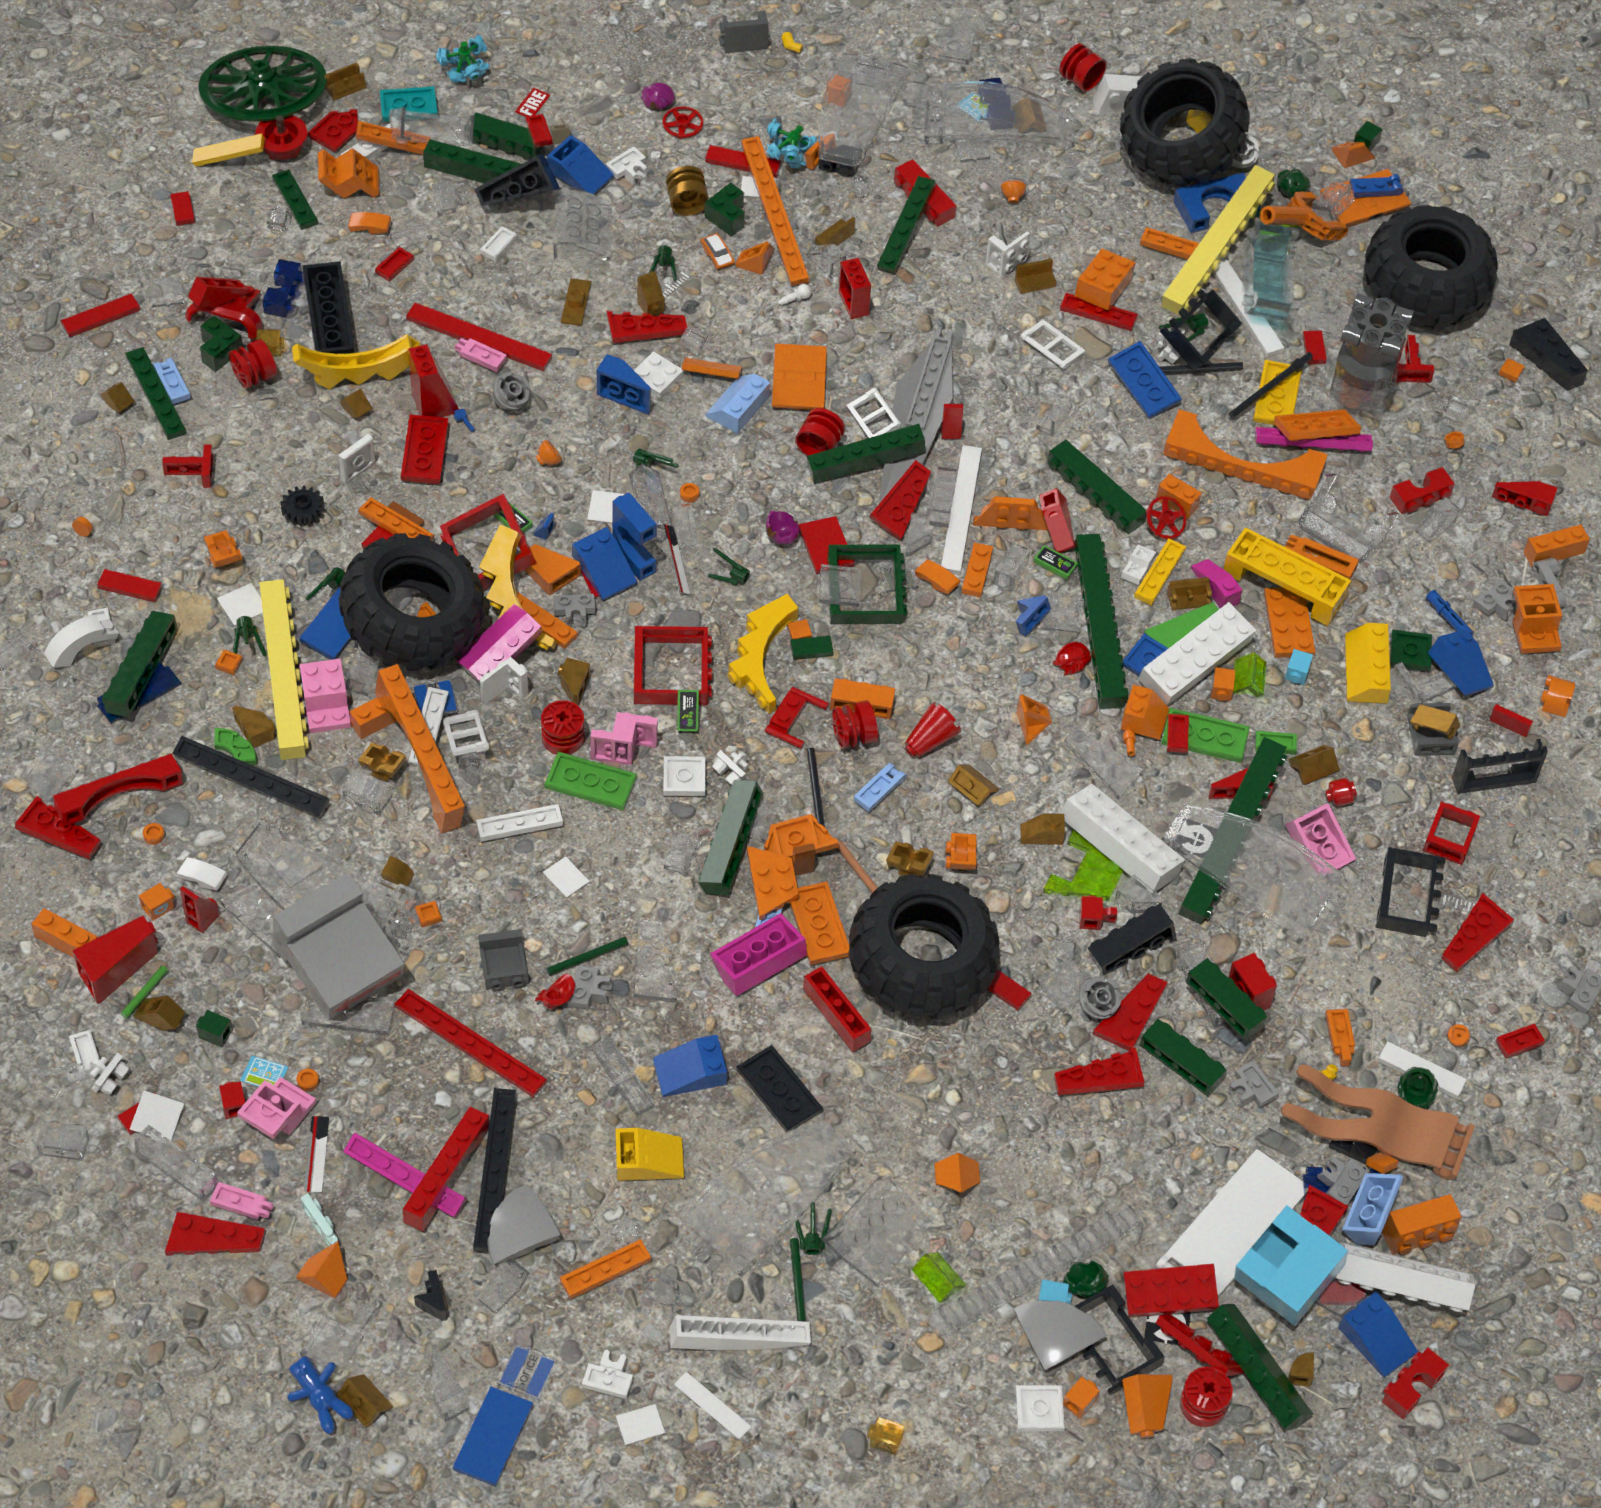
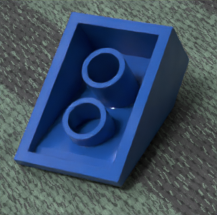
[596,354,651,415]
[572,527,637,601]
[1428,629,1494,696]
[653,1035,727,1097]
[1338,1292,1418,1378]

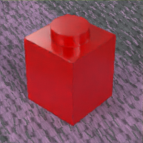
[219,1081,245,1119]

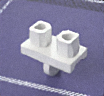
[1156,328,1185,364]
[712,750,750,786]
[89,1053,130,1096]

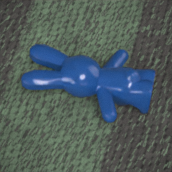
[287,1356,354,1434]

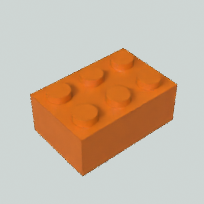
[1075,248,1136,310]
[1382,1194,1462,1255]

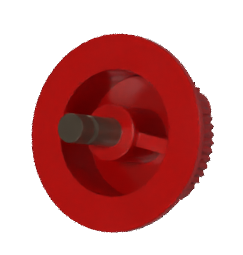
[255,115,308,160]

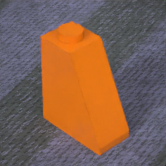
[524,544,581,596]
[1122,1374,1173,1438]

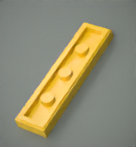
[192,134,265,167]
[1134,539,1186,606]

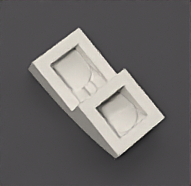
[1121,545,1156,585]
[177,857,227,890]

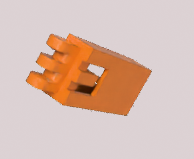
[1284,535,1359,580]

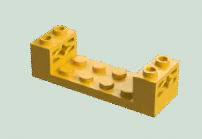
[1223,527,1351,626]

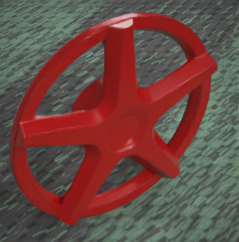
[662,106,704,139]
[1146,496,1186,539]

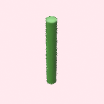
[121,965,168,1019]

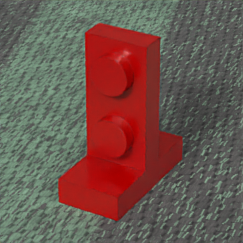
[1393,335,1434,383]
[162,444,213,488]

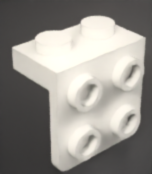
[480,657,528,704]

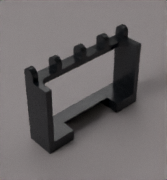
[1160,289,1243,371]
[1452,739,1548,794]
[1375,847,1446,937]
[1075,1284,1165,1395]

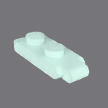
[300,1194,338,1246]

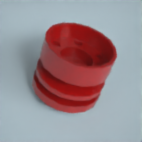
[1059,43,1107,92]
[229,339,277,389]
[795,408,845,456]
[541,700,585,755]
[832,700,878,749]
[1180,1366,1233,1427]

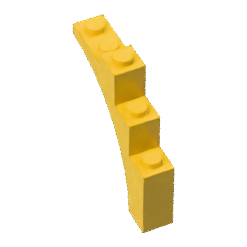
[292,334,421,390]
[479,524,558,650]
[727,594,799,714]

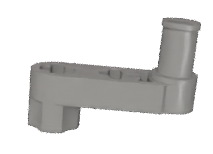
[1533,558,1566,607]

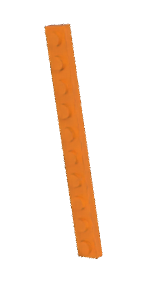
[741,136,809,286]

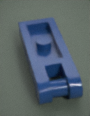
[1349,174,1404,198]

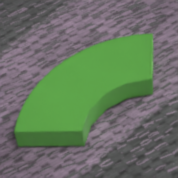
[214,728,257,765]

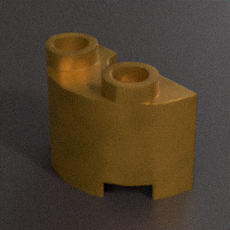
[358,742,407,781]
[886,841,934,876]

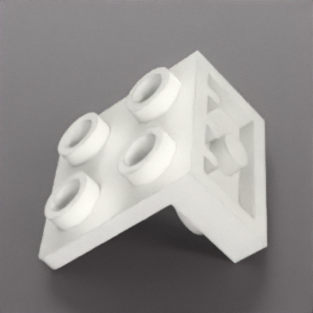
[985,231,1030,277]

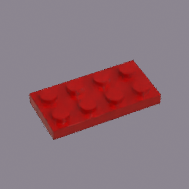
[401,414,449,484]
[1124,1263,1219,1318]

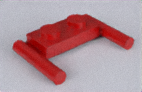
[765,687,829,749]

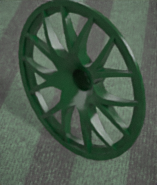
[198,46,327,121]

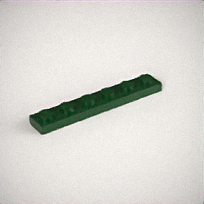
[877,176,936,274]
[125,347,186,440]

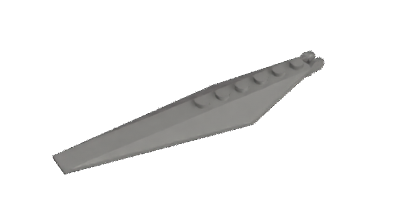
[878,327,954,505]

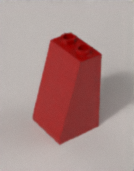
[408,344,459,417]
[72,916,159,1005]

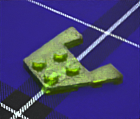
[1043,830,1124,901]

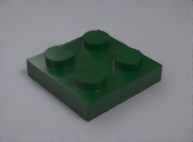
[1390,629,1432,672]

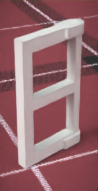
[1020,319,1086,370]
[847,388,902,438]
[442,710,489,756]

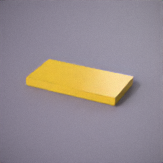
[1253,360,1302,426]

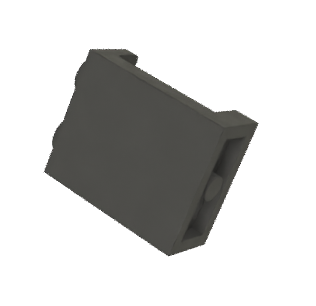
[719,10,768,54]
[1407,702,1459,756]
[478,929,529,990]

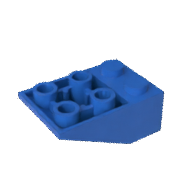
[547,135,614,198]

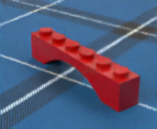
[53,753,183,827]
[403,1107,489,1232]

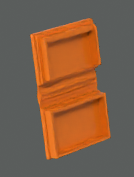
[1320,169,1412,227]
[772,343,827,410]

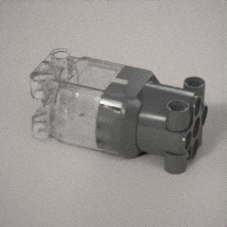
[1326,293,1414,421]

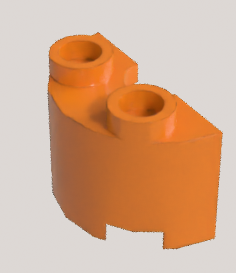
[203,530,243,568]
[1540,675,1575,717]
[946,833,976,870]

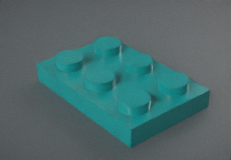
[379,86,438,122]

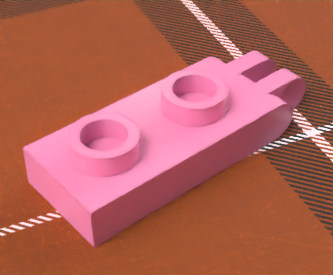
[454,338,507,372]
[210,1182,274,1219]

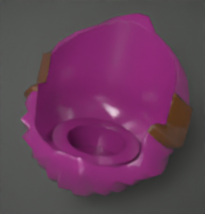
[640,82,675,111]
[766,510,800,545]

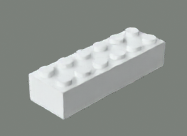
[1138,602,1257,706]
[1060,784,1185,894]
[1335,1242,1475,1312]

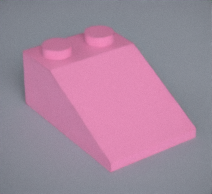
[1285,803,1356,878]

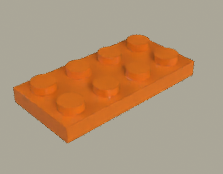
[1274,409,1361,441]
[1264,588,1315,658]
[789,881,849,965]

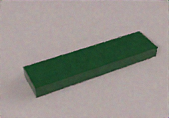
[272,169,318,230]

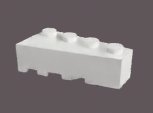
[1092,74,1141,115]

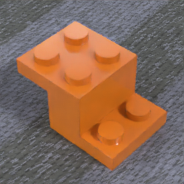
[318,148,379,199]
[1512,584,1562,654]

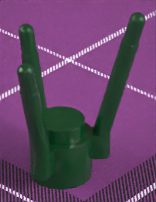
[649,245,677,281]
[1159,313,1208,342]
[633,448,679,484]
[708,548,750,586]
[306,567,346,600]
[233,616,267,656]
[794,1202,832,1255]

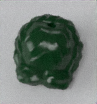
[1277,169,1310,198]
[1398,1067,1438,1110]
[1063,1260,1109,1297]

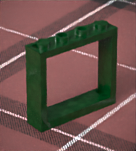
[827,544,907,624]

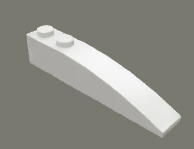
[670,1315,811,1350]

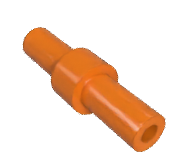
[1123,729,1136,756]

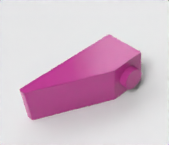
[1191,559,1242,608]

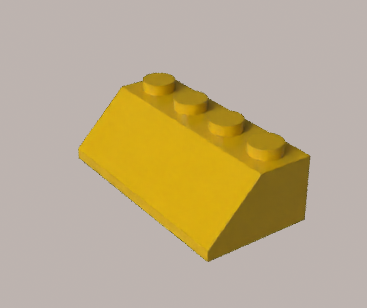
[1345,623,1391,704]

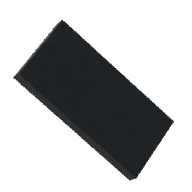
[736,1045,823,1134]

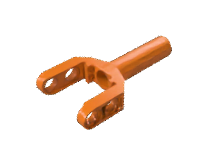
[1260,192,1349,240]

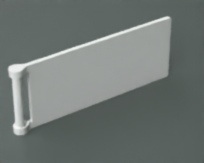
[1155,1149,1309,1297]

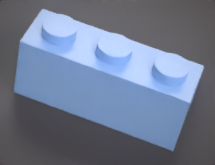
[705,373,770,434]
[1342,1173,1403,1246]

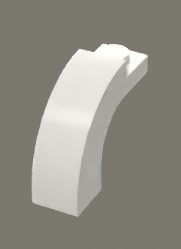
[44,615,119,668]

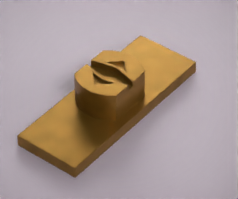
[561,278,591,326]

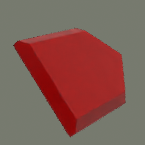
[307,109,358,152]

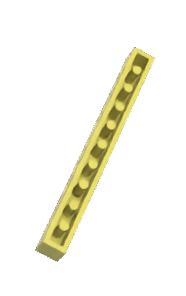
[1161,165,1275,315]
[259,579,309,760]

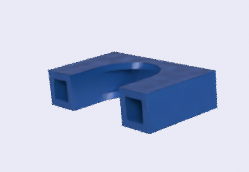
[1173,173,1261,233]
[612,492,657,581]

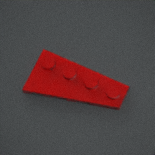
[606,311,688,343]
[15,796,101,859]
[165,1212,266,1256]

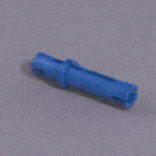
[1426,590,1474,635]

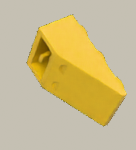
[615,1128,684,1181]

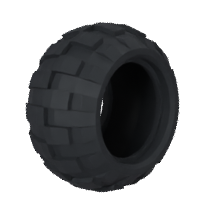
[1120,59,1250,186]
[1364,205,1498,329]
[848,874,1000,1020]

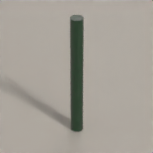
[546,937,628,976]
[790,1238,806,1322]

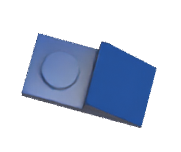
[1016,595,1051,636]

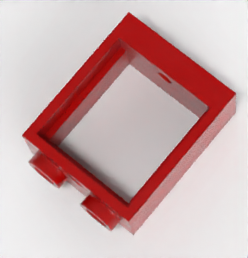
[838,258,871,319]
[1422,802,1480,865]

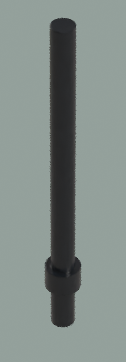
[1228,352,1313,419]
[1159,362,1243,374]
[807,748,828,855]

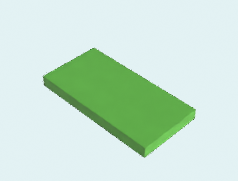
[1144,602,1219,648]
[1161,708,1250,763]
[544,752,637,811]

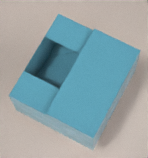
[1234,1205,1348,1326]

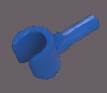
[454,409,475,432]

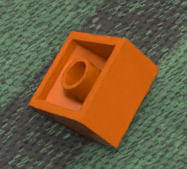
[1121,684,1169,740]

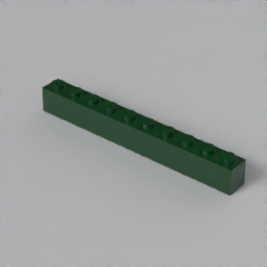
[1074,534,1128,709]
[1178,737,1287,924]

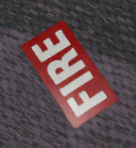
[515,88,550,117]

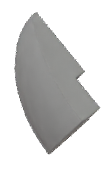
[487,1184,560,1265]
[1014,1300,1107,1370]

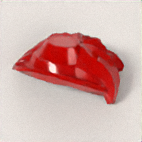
[1053,642,1091,676]
[535,973,575,1009]

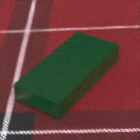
[790,636,833,660]

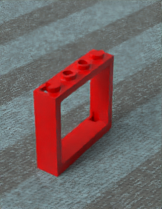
[440,493,537,590]
[634,626,712,705]

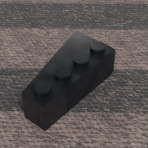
[474,155,561,206]
[1509,318,1588,391]
[1088,903,1177,976]

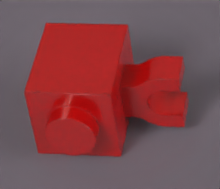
[1079,895,1117,930]

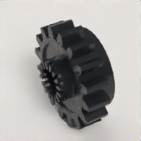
[280,485,325,526]

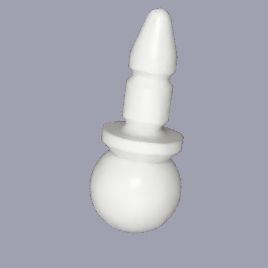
[778,284,812,305]

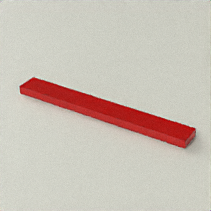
[406,303,552,371]
[395,988,547,1098]

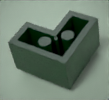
[704,182,745,237]
[200,316,243,372]

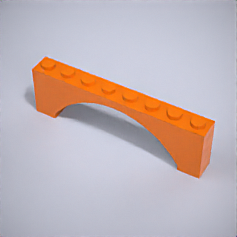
[1163,409,1328,500]
[375,664,465,834]

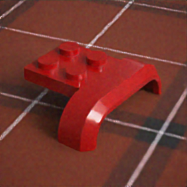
[185,286,263,339]

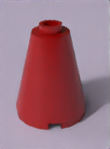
[904,702,961,757]

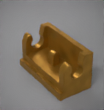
[324,62,366,101]
[1167,577,1212,610]
[1410,704,1460,739]

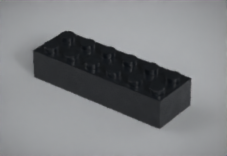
[302,261,355,354]

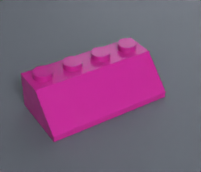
[456,604,543,684]
[710,913,807,996]

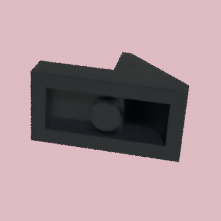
[1329,1140,1378,1165]
[414,1270,446,1321]

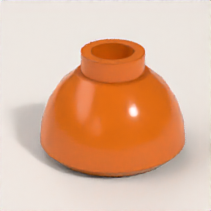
[1001,181,1026,203]
[536,440,562,466]

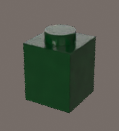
[1354,121,1382,151]
[196,1010,232,1047]

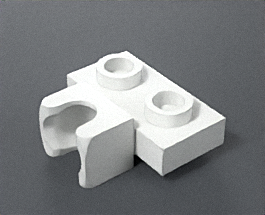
[605,147,647,185]
[582,1350,633,1399]

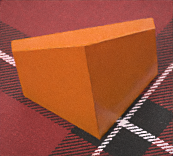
[1331,142,1376,168]
[735,241,775,275]
[1016,694,1052,746]
[934,1153,980,1192]
[296,1241,348,1299]

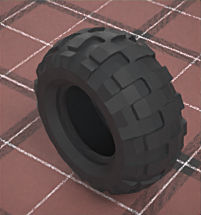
[338,533,486,671]

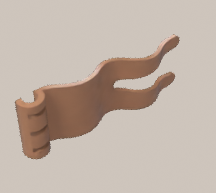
[1281,1064,1475,1180]

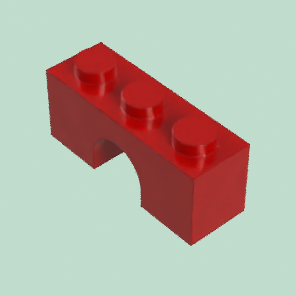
[1389,467,1455,515]
[1382,1347,1449,1420]

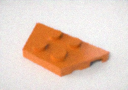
[973,496,1049,531]
[764,814,840,858]
[747,846,799,920]

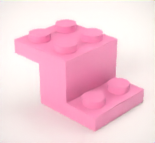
[299,659,351,733]
[590,712,658,765]
[237,1077,316,1139]

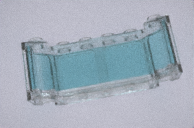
[1242,221,1300,323]

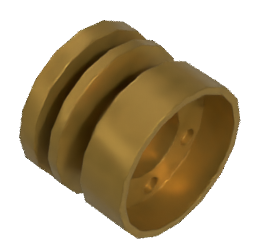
[666,166,709,216]

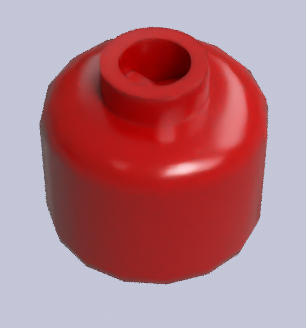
[1325,778,1357,807]

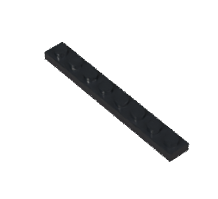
[172,735,330,818]
[473,1088,516,1253]

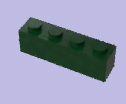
[467,112,544,159]
[1186,958,1268,1041]
[1140,1019,1227,1097]

